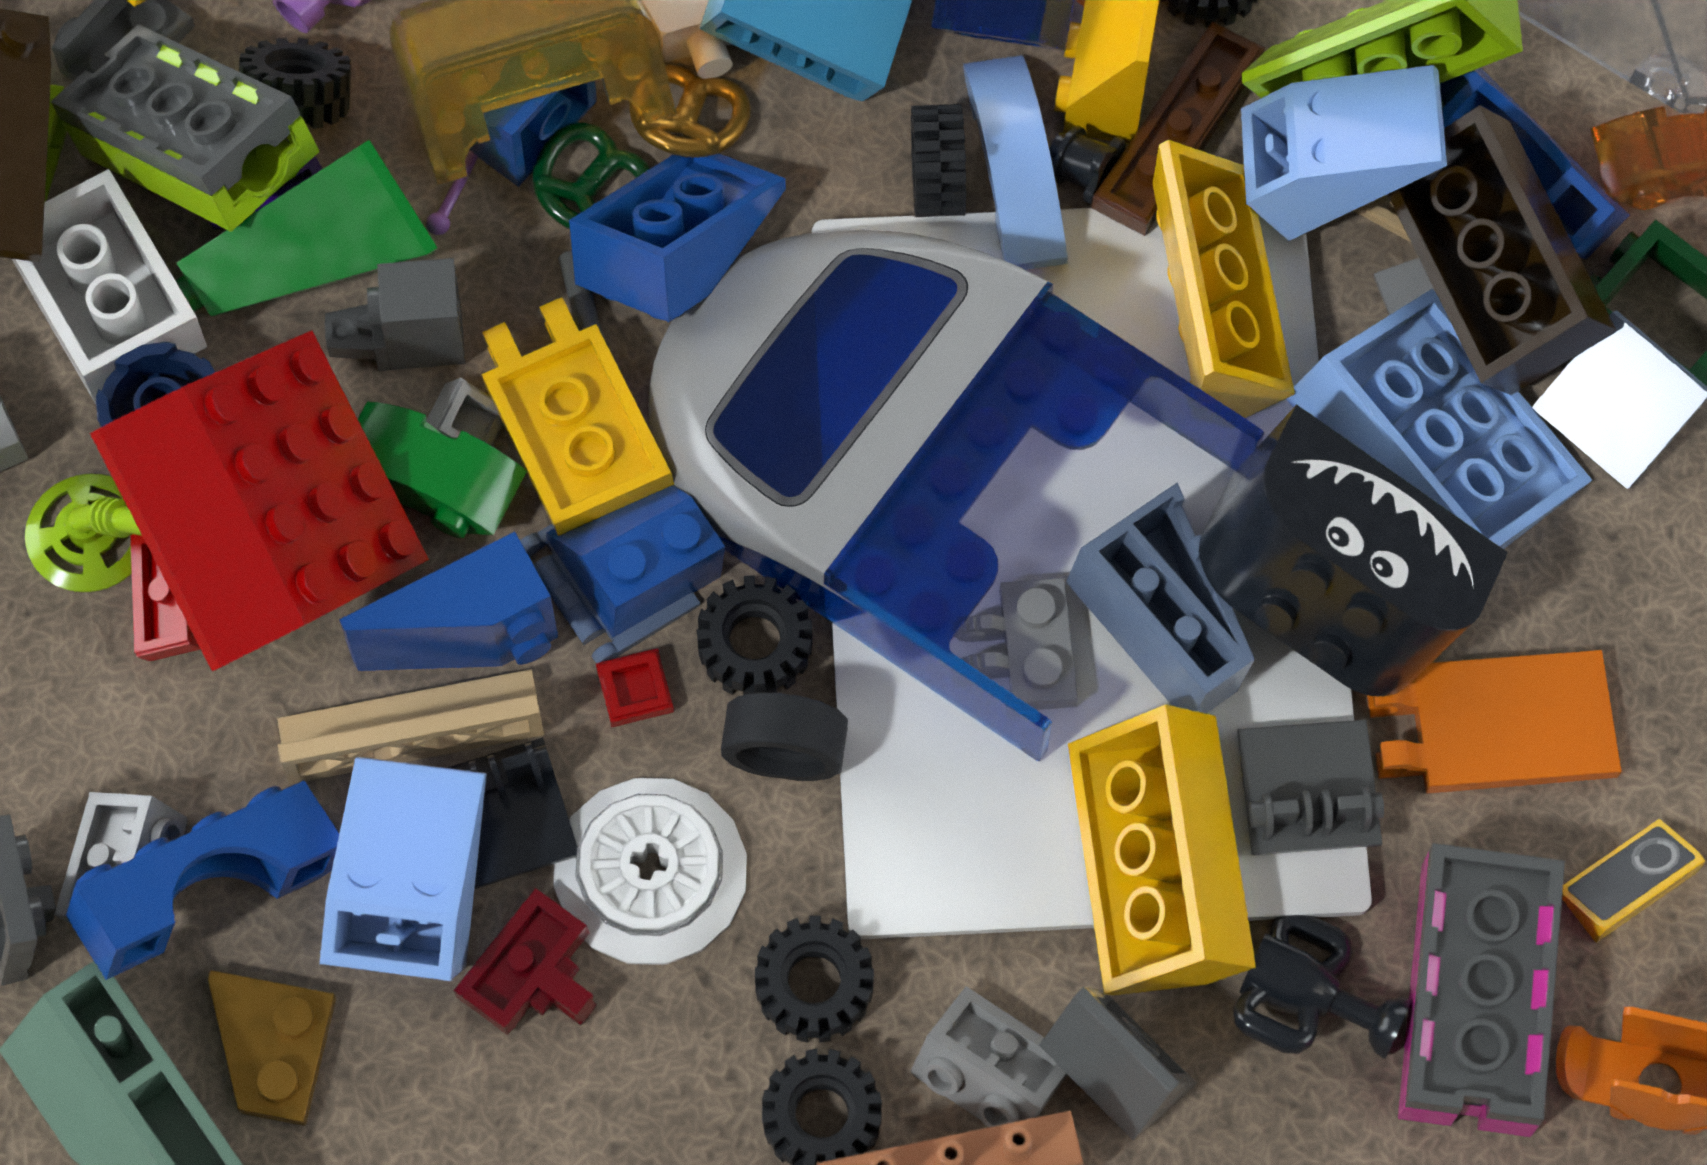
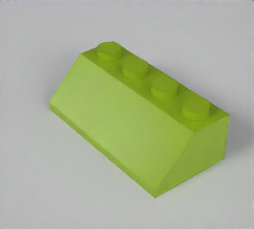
[1242,0,1523,98]

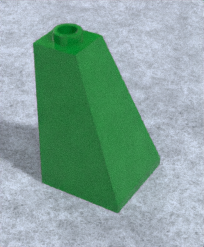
[175,140,437,317]

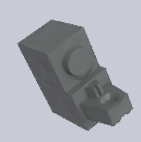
[325,258,465,371]

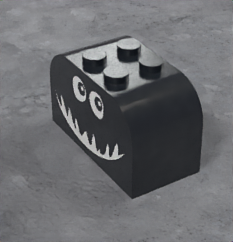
[1199,404,1508,697]

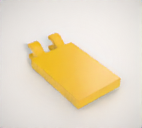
[482,297,674,536]

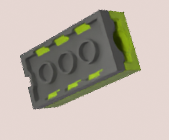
[50,24,320,232]

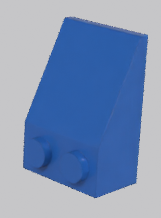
[569,153,786,322]
[339,532,558,671]

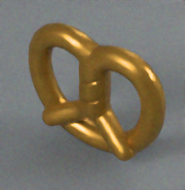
[629,65,751,158]

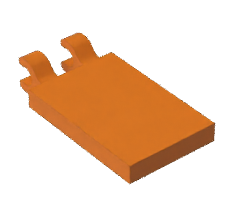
[1367,650,1622,794]

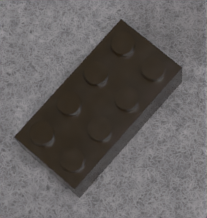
[1387,105,1617,395]

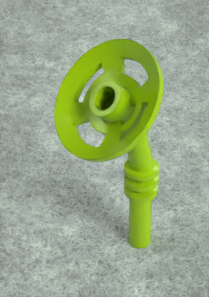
[25,474,142,592]

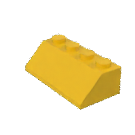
[1153,140,1295,422]
[1068,704,1256,996]

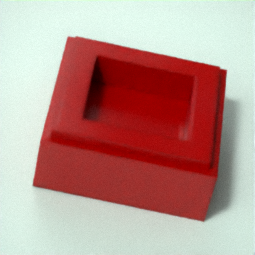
[596,648,674,728]

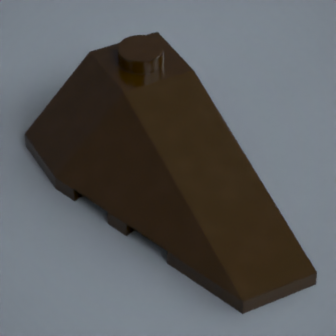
[0,9,51,262]

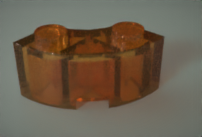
[1590,102,1707,210]

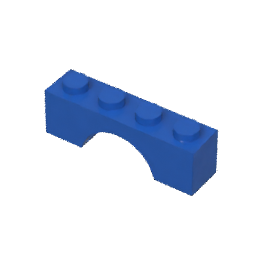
[1440,68,1630,259]
[66,780,339,980]

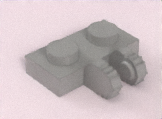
[953,578,1078,712]

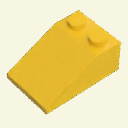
[1054,0,1160,144]

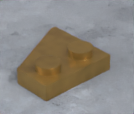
[208,970,336,1126]

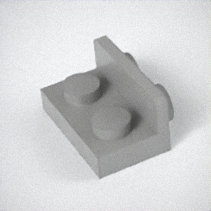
[54,792,188,924]
[911,986,1068,1127]

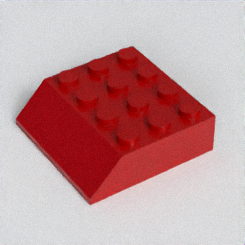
[90,330,429,672]

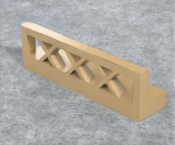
[277,669,544,784]

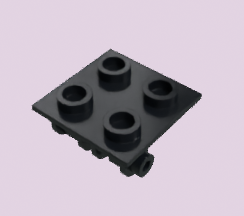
[447,737,580,889]

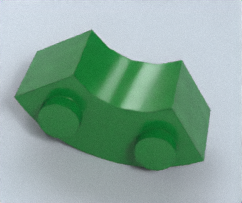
[358,401,527,538]

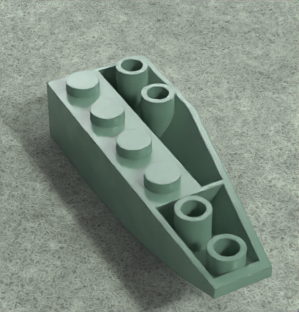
[0,961,242,1165]

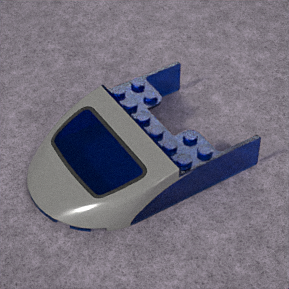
[648,229,1264,761]

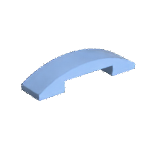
[963,55,1068,270]

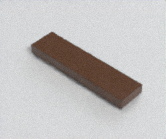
[1091,22,1265,236]

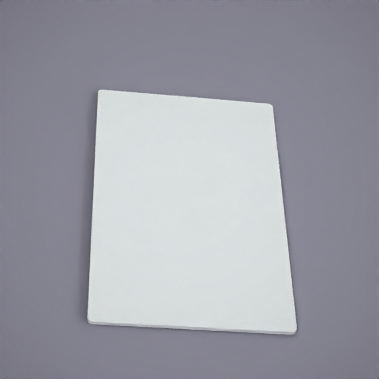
[812,208,1372,939]

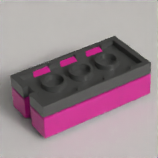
[1398,843,1565,1137]

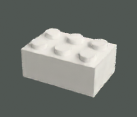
[12,169,207,404]

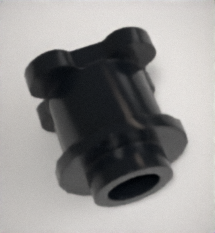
[1049,125,1126,205]

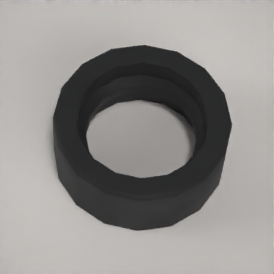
[721,693,848,781]

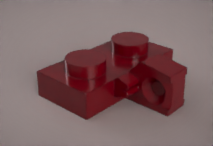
[453,888,597,1035]

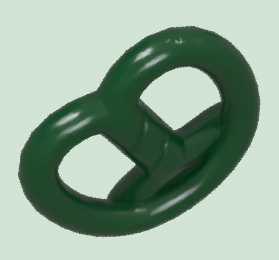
[533,122,651,230]

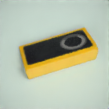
[1562,819,1706,943]

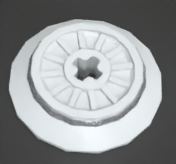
[553,778,747,965]

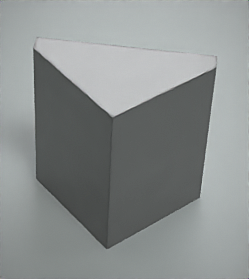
[1039,987,1197,1140]

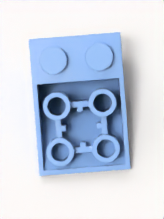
[1241,65,1447,241]
[319,757,487,981]

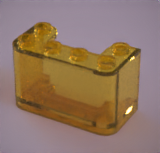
[389,0,677,185]

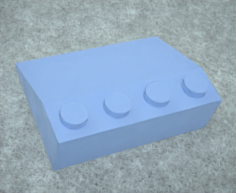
[1286,289,1592,549]

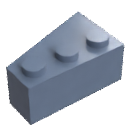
[1066,482,1255,714]

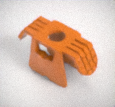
[1556,1006,1707,1135]

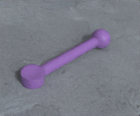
[426,151,478,235]

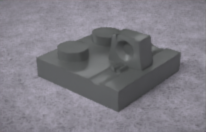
[0,814,56,986]

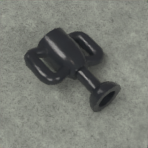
[1233,915,1412,1059]

